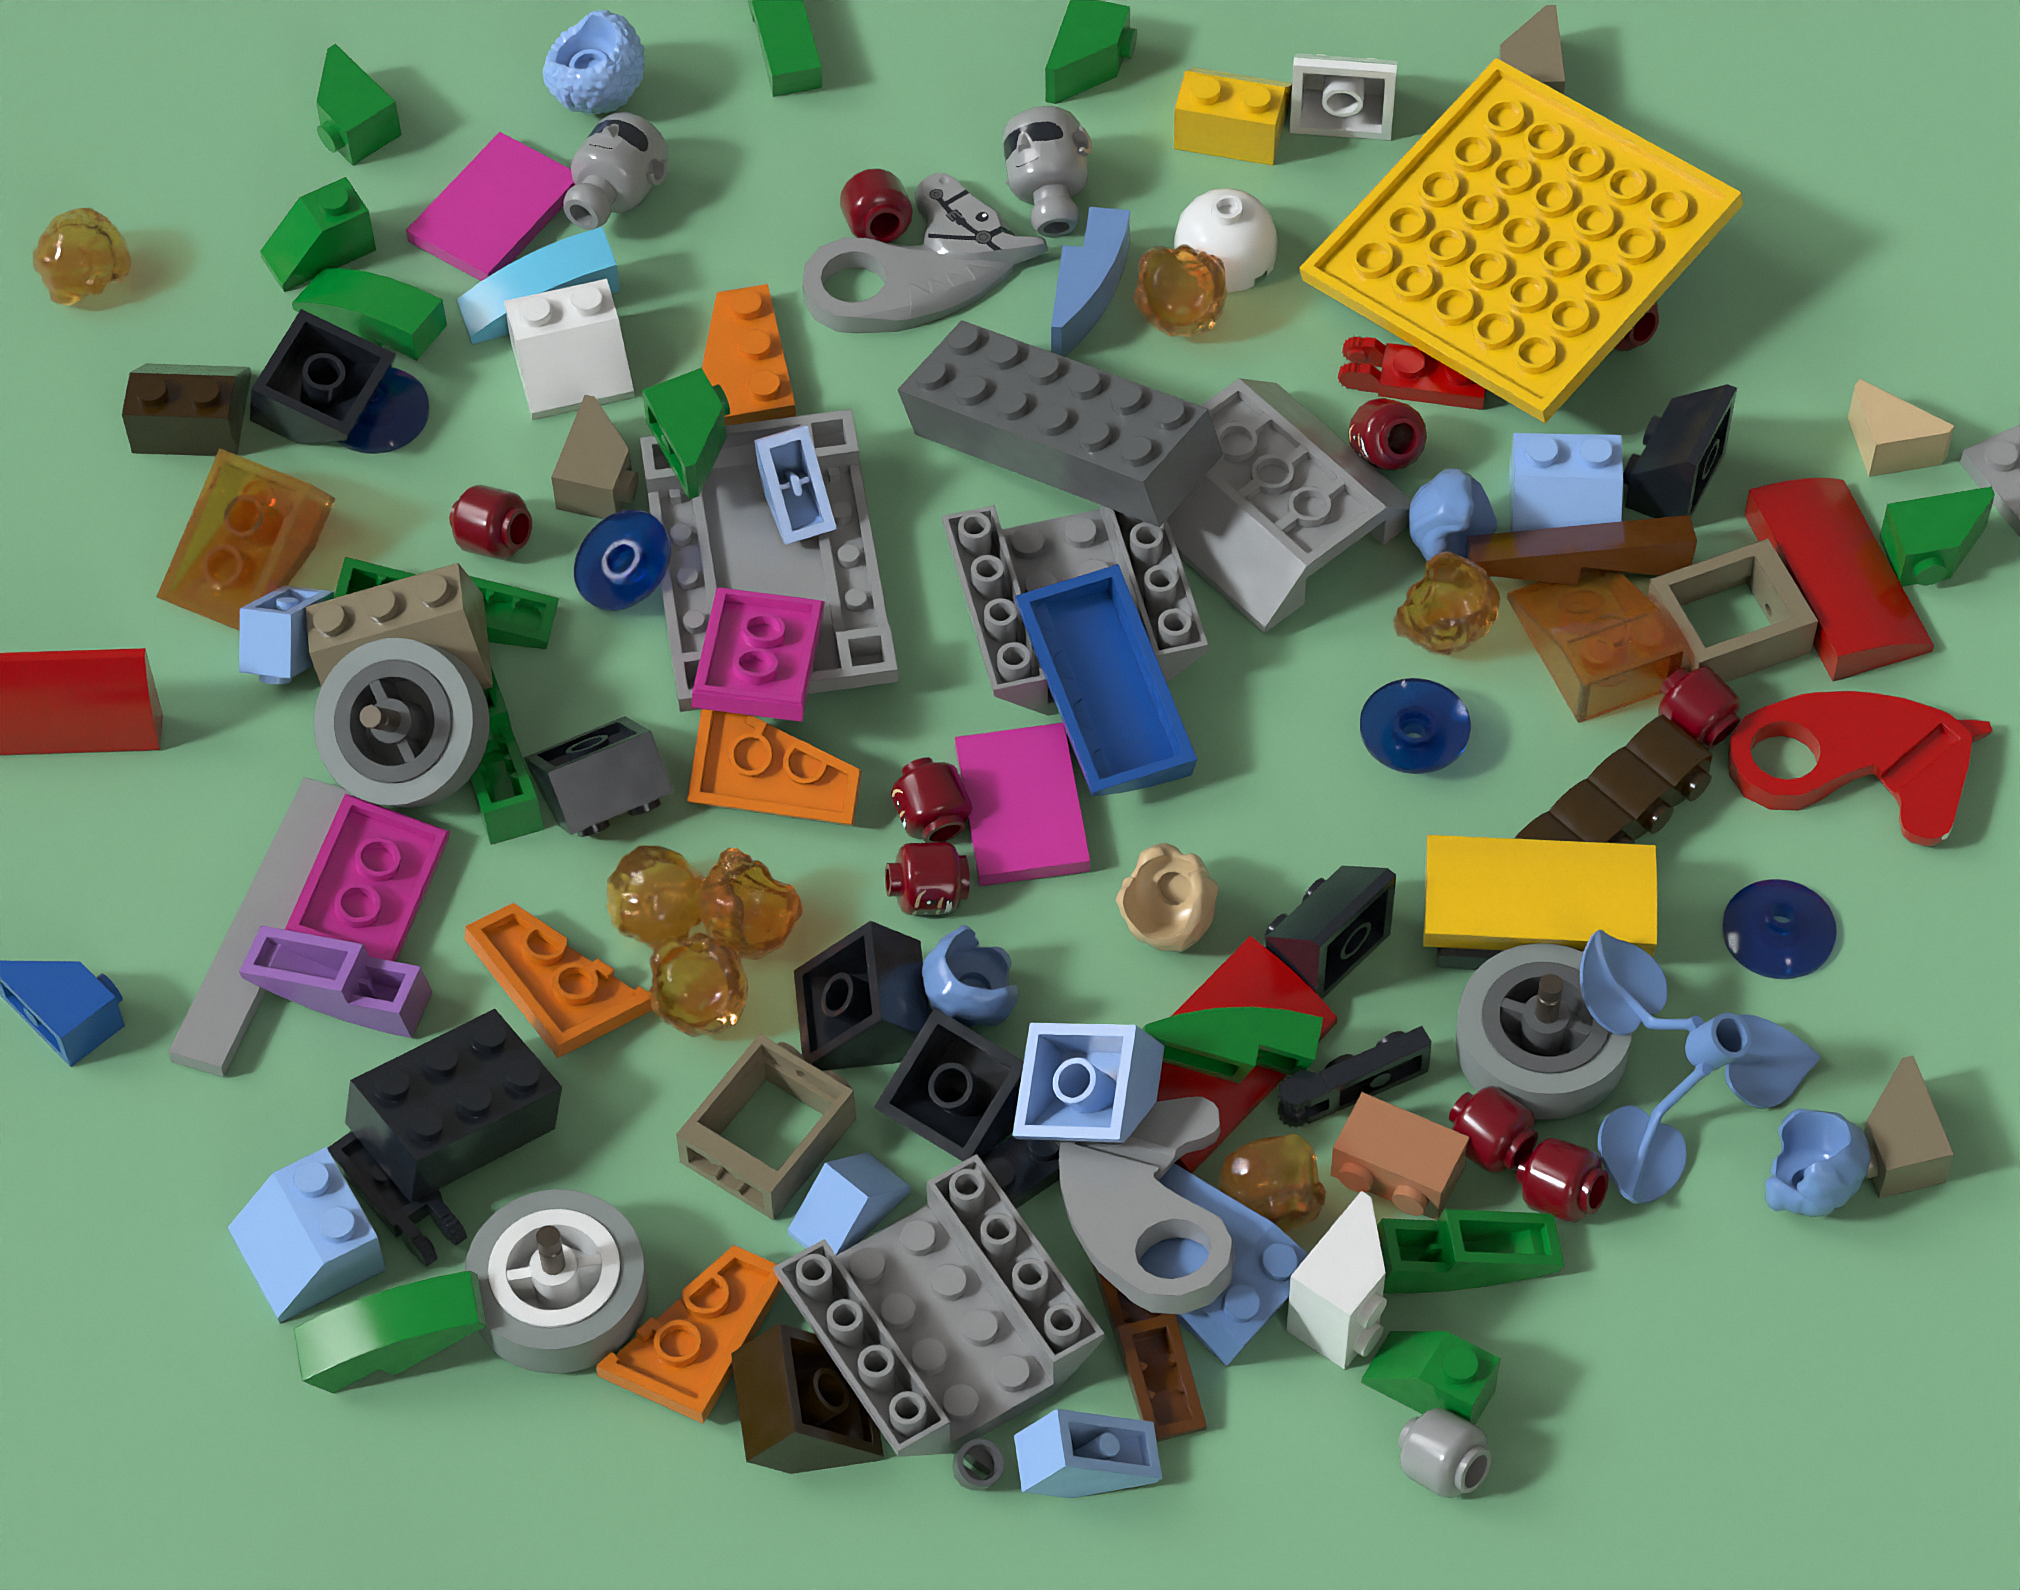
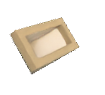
[1848,379,1954,477]

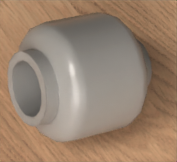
[1398,1407,1491,1498]

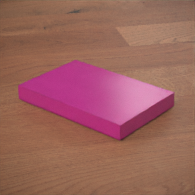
[406,131,575,281]
[691,587,825,722]
[955,723,1090,886]
[285,793,450,962]

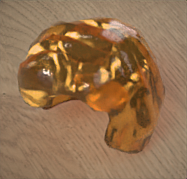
[32,208,131,306]
[1134,244,1227,337]
[1393,551,1500,656]
[606,845,706,954]
[697,847,803,960]
[648,932,748,1037]
[1218,1134,1326,1232]

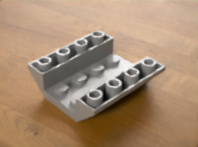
[1167,378,1412,634]
[942,505,1208,716]
[773,1154,1104,1457]

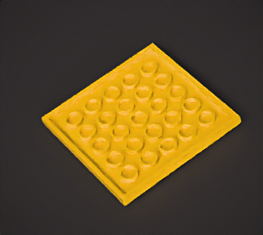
[1299,58,1743,424]

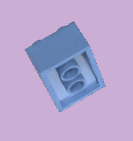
[1140,1164,1309,1366]

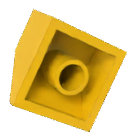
[1174,67,1292,166]

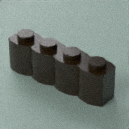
[1514,714,1713,844]

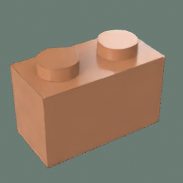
[1330,1092,1469,1220]

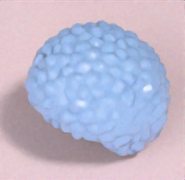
[543,9,645,114]

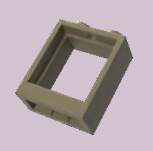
[1642,539,1818,683]
[676,1034,856,1221]

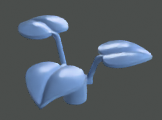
[1580,929,1820,1204]

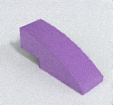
[239,925,433,1038]

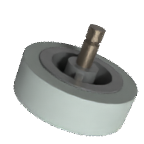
[314,638,489,808]
[1456,943,1633,1120]

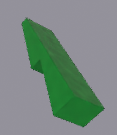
[748,0,822,97]
[333,557,559,649]
[469,667,544,845]

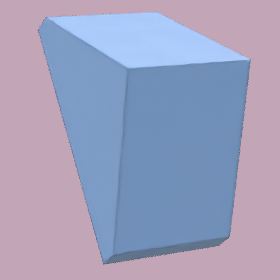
[754,425,837,545]
[788,1152,911,1255]

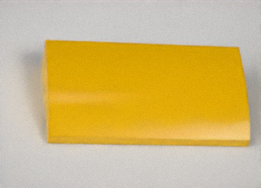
[1423,835,1657,958]

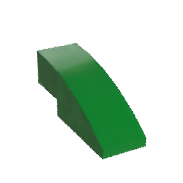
[292,268,447,361]
[1142,1007,1323,1084]
[1377,1209,1565,1293]
[294,1270,486,1394]

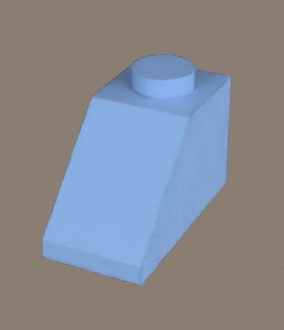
[239,586,334,684]
[1014,1409,1162,1498]

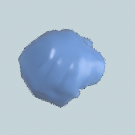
[1409,468,1498,578]
[922,925,1020,1027]
[1765,1108,1871,1217]

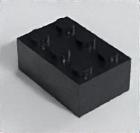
[345,1009,562,1203]

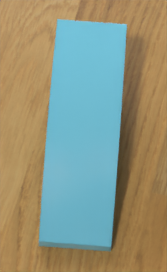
[457,226,620,344]

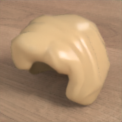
[1116,843,1219,952]

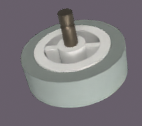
[465,1189,648,1373]

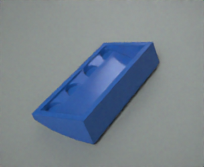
[1015,564,1197,796]

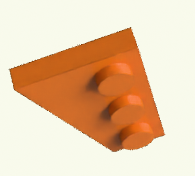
[687,709,862,826]
[596,1245,783,1424]

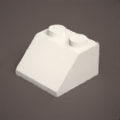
[1290,53,1397,141]
[504,279,635,420]
[1286,1191,1387,1370]

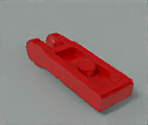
[1338,336,1486,410]

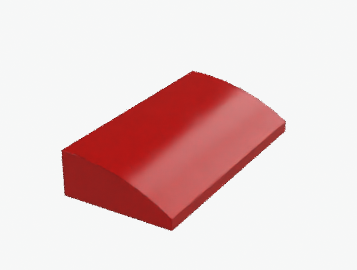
[1744,478,1934,682]
[0,648,163,755]
[1156,936,1337,1174]

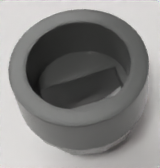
[952,1439,1004,1491]

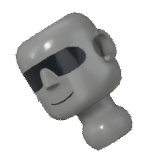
[1002,106,1092,237]
[563,112,668,230]

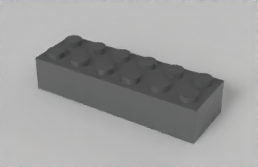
[897,320,1223,527]

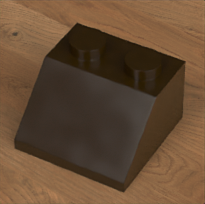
[122,363,251,457]
[731,1323,884,1474]

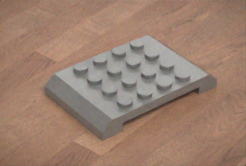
[640,409,899,712]

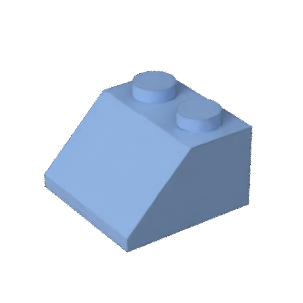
[1509,433,1623,532]
[1012,1023,1165,1143]
[228,1147,386,1323]

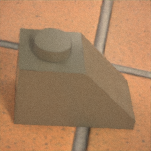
[1499,5,1565,95]
[551,395,638,522]
[1863,1056,1954,1198]

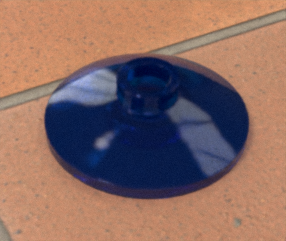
[337,367,430,454]
[574,510,671,611]
[1360,678,1471,774]
[1722,879,1837,979]

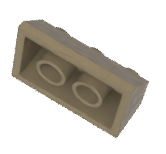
[305,563,493,690]

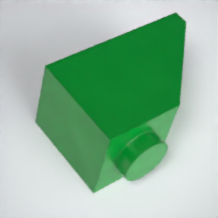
[1045,0,1137,104]
[316,44,402,166]
[260,177,376,292]
[642,367,730,500]
[1880,486,1995,587]
[1361,1331,1501,1425]

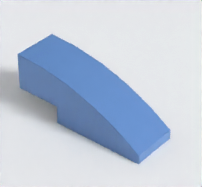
[1051,207,1130,357]

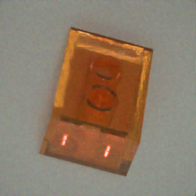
[156,448,336,631]
[1507,567,1684,723]

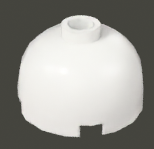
[1174,188,1278,293]

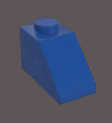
[0,960,125,1067]

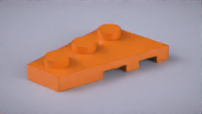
[702,284,796,426]
[465,903,655,1058]

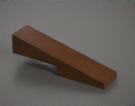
[1465,515,1697,586]
[1090,1260,1207,1442]

